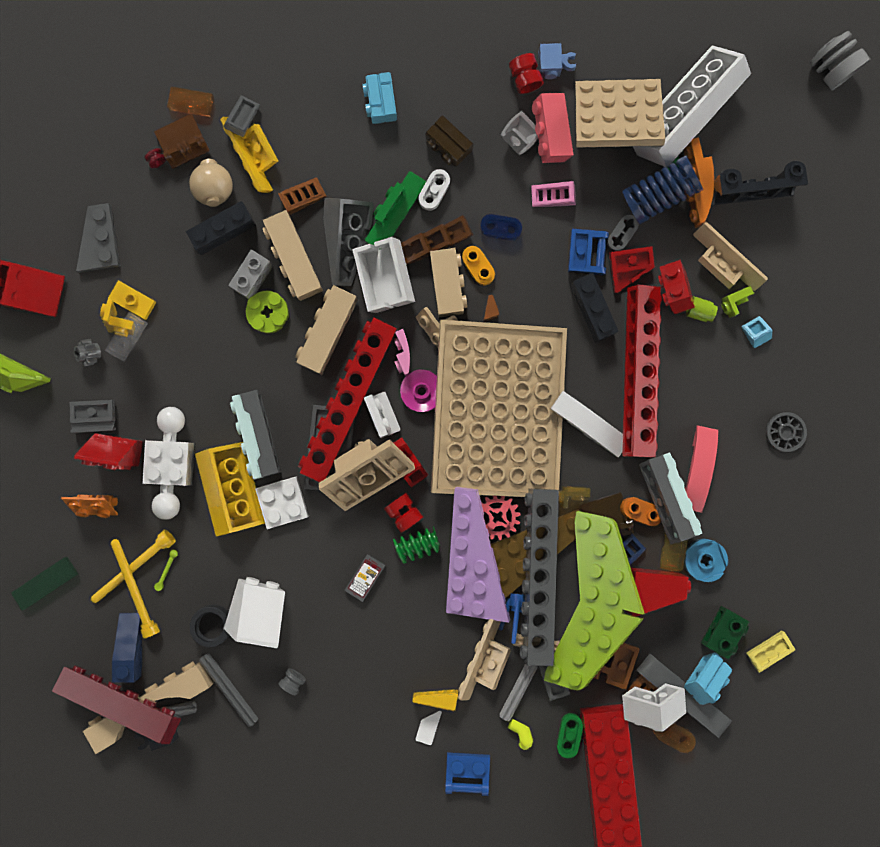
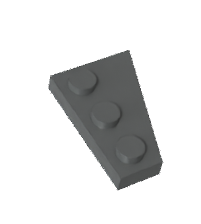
[76,203,120,273]

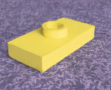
[746,631,795,673]

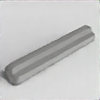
[500,664,537,722]

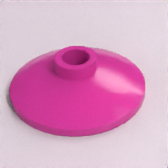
[400,370,437,412]

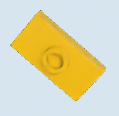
[108,280,156,320]

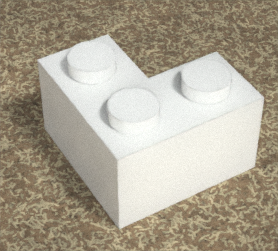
[622,683,686,732]

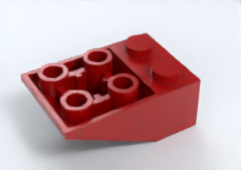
[0,260,65,317]
[74,433,143,470]

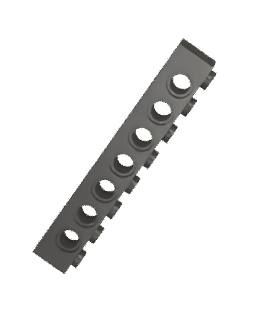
[520,488,559,666]

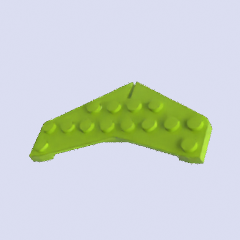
[544,511,645,690]

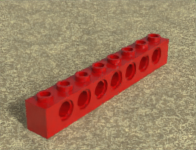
[622,285,662,457]
[298,317,397,482]

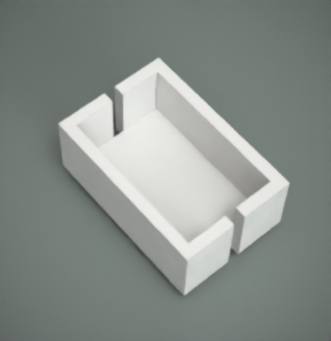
[352,237,415,313]

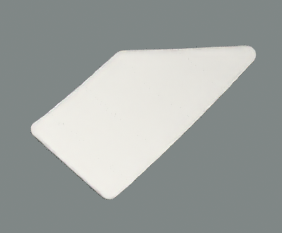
[416,711,442,745]

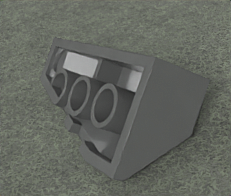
[323,198,373,286]

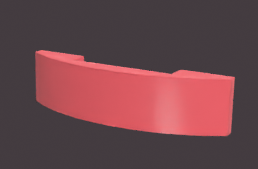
[684,426,718,513]

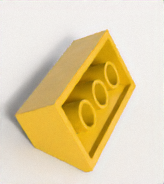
[195,442,265,537]

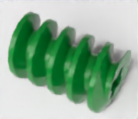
[393,526,440,564]

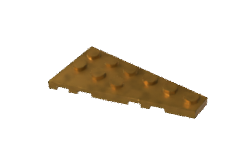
[491,509,579,598]

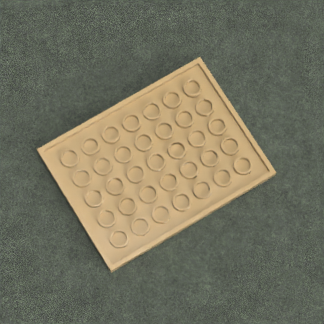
[431,320,567,497]

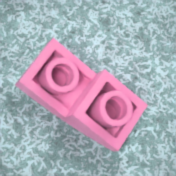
[394,329,410,376]

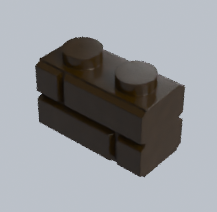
[425,116,473,167]

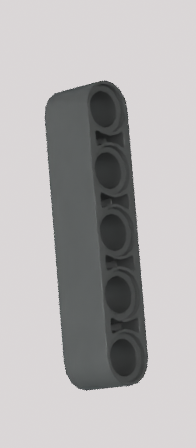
[636,653,732,738]

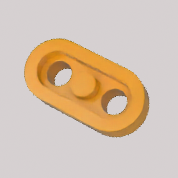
[462,246,495,286]

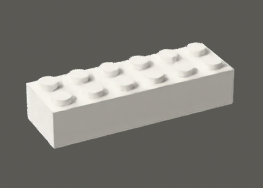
[633,45,751,167]

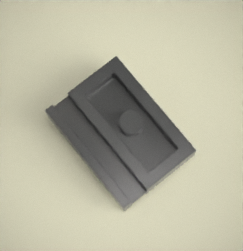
[69,400,116,433]

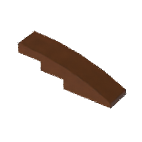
[401,215,473,266]

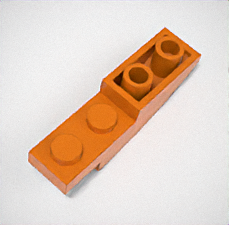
[684,137,714,228]

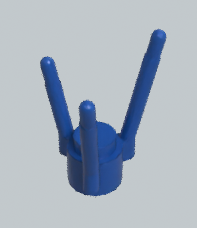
[499,593,525,644]

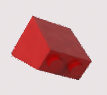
[625,567,691,616]

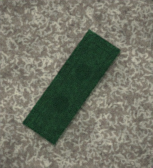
[11,557,78,611]

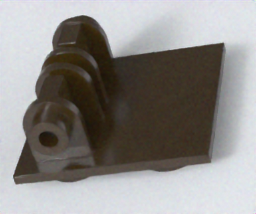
[581,492,634,537]

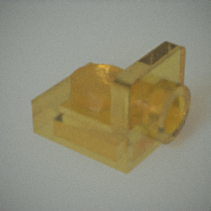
[558,486,590,509]

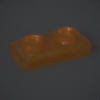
[167,87,214,117]

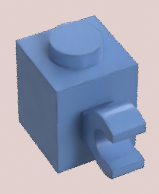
[538,43,576,79]

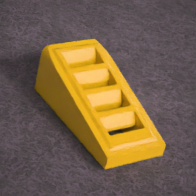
[412,689,458,711]

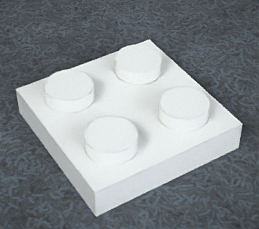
[255,476,309,529]

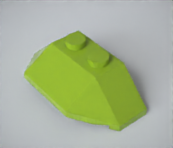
[0,354,51,393]

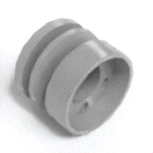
[810,31,871,91]

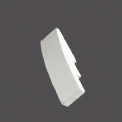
[550,391,623,458]

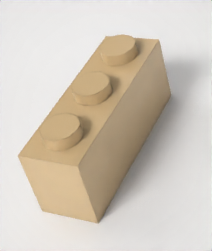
[430,248,467,317]

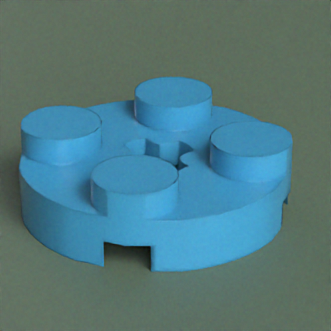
[683,539,728,582]

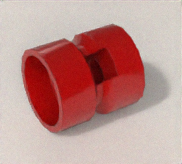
[509,53,544,94]
[384,493,423,533]

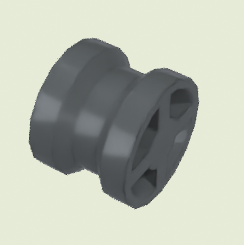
[278,668,306,695]

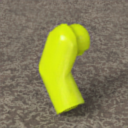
[508,719,533,750]

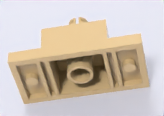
[318,439,415,511]

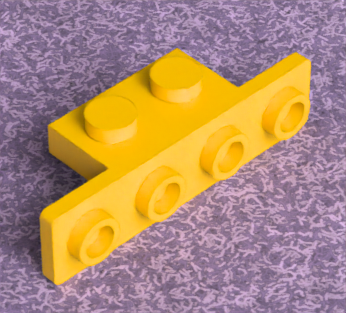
[220,116,278,193]
[100,299,135,337]

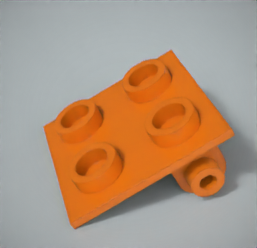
[61,494,118,518]

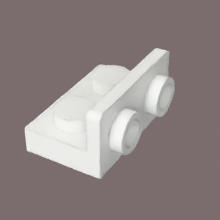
[364,392,400,438]

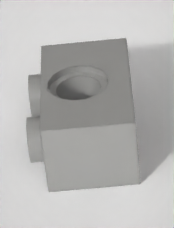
[228,250,273,299]

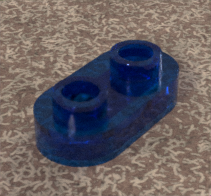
[480,214,522,240]

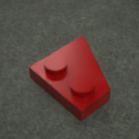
[609,246,655,293]

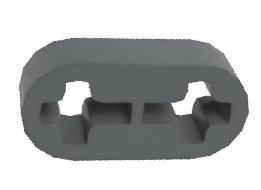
[606,215,639,252]

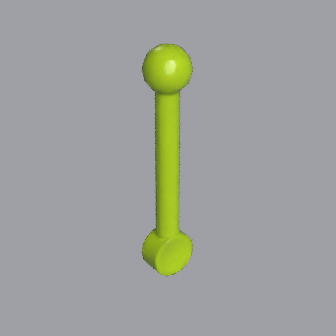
[154,550,178,591]

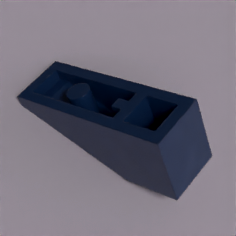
[112,613,142,683]

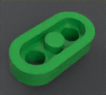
[556,713,583,758]

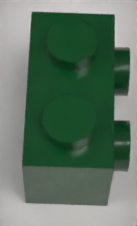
[700,606,750,659]

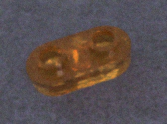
[653,723,696,753]

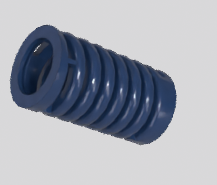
[623,155,704,224]

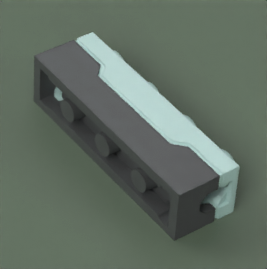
[230,390,281,479]
[639,453,703,544]

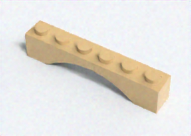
[83,661,214,754]

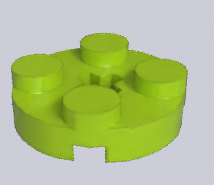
[246,291,289,334]

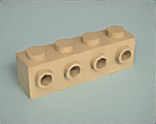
[262,210,323,301]
[296,285,358,375]

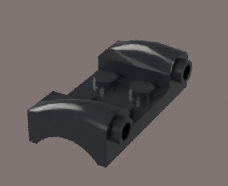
[711,161,808,206]

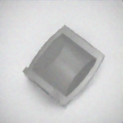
[500,111,538,155]

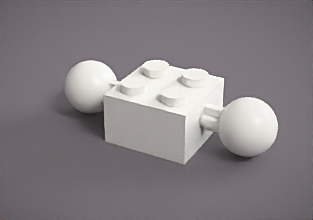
[143,407,195,520]

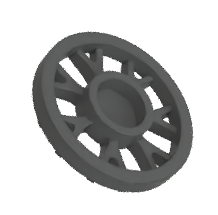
[766,412,807,452]

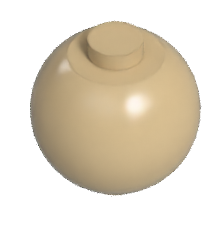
[189,159,233,207]

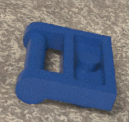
[568,229,609,275]
[445,752,490,796]

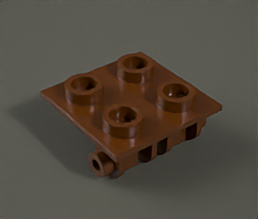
[154,113,210,169]

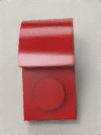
[393,437,428,487]

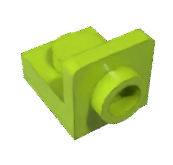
[721,286,754,318]

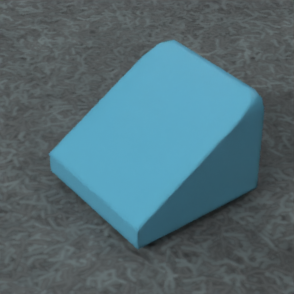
[742,316,772,348]

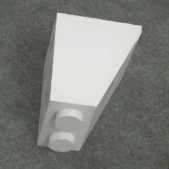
[224,577,285,648]

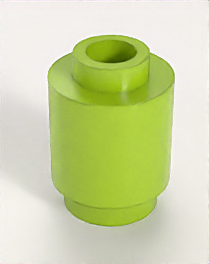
[686,296,718,322]

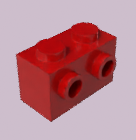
[658,260,695,314]

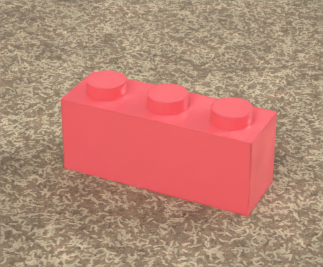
[532,93,574,163]

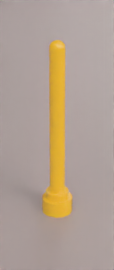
[91,530,176,603]
[111,539,160,638]

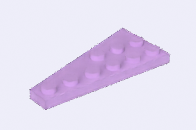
[446,487,510,623]

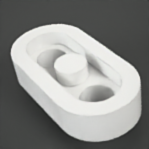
[419,169,450,211]

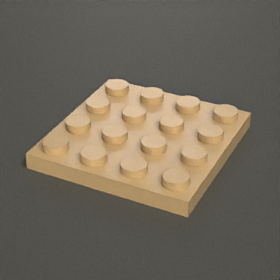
[575,79,665,147]

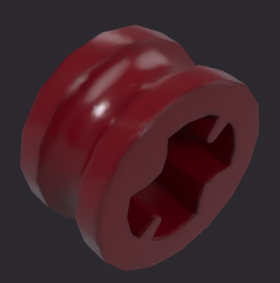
[144,148,166,168]

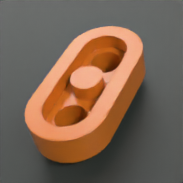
[620,497,661,526]

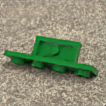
[365,171,426,250]

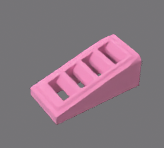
[531,181,576,207]

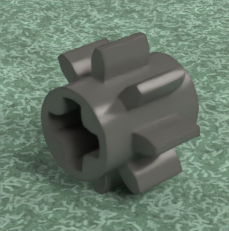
[74,339,101,366]

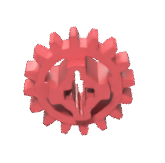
[481,496,521,540]

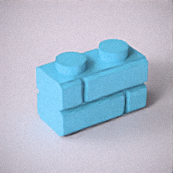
[363,72,397,124]
[684,652,732,705]

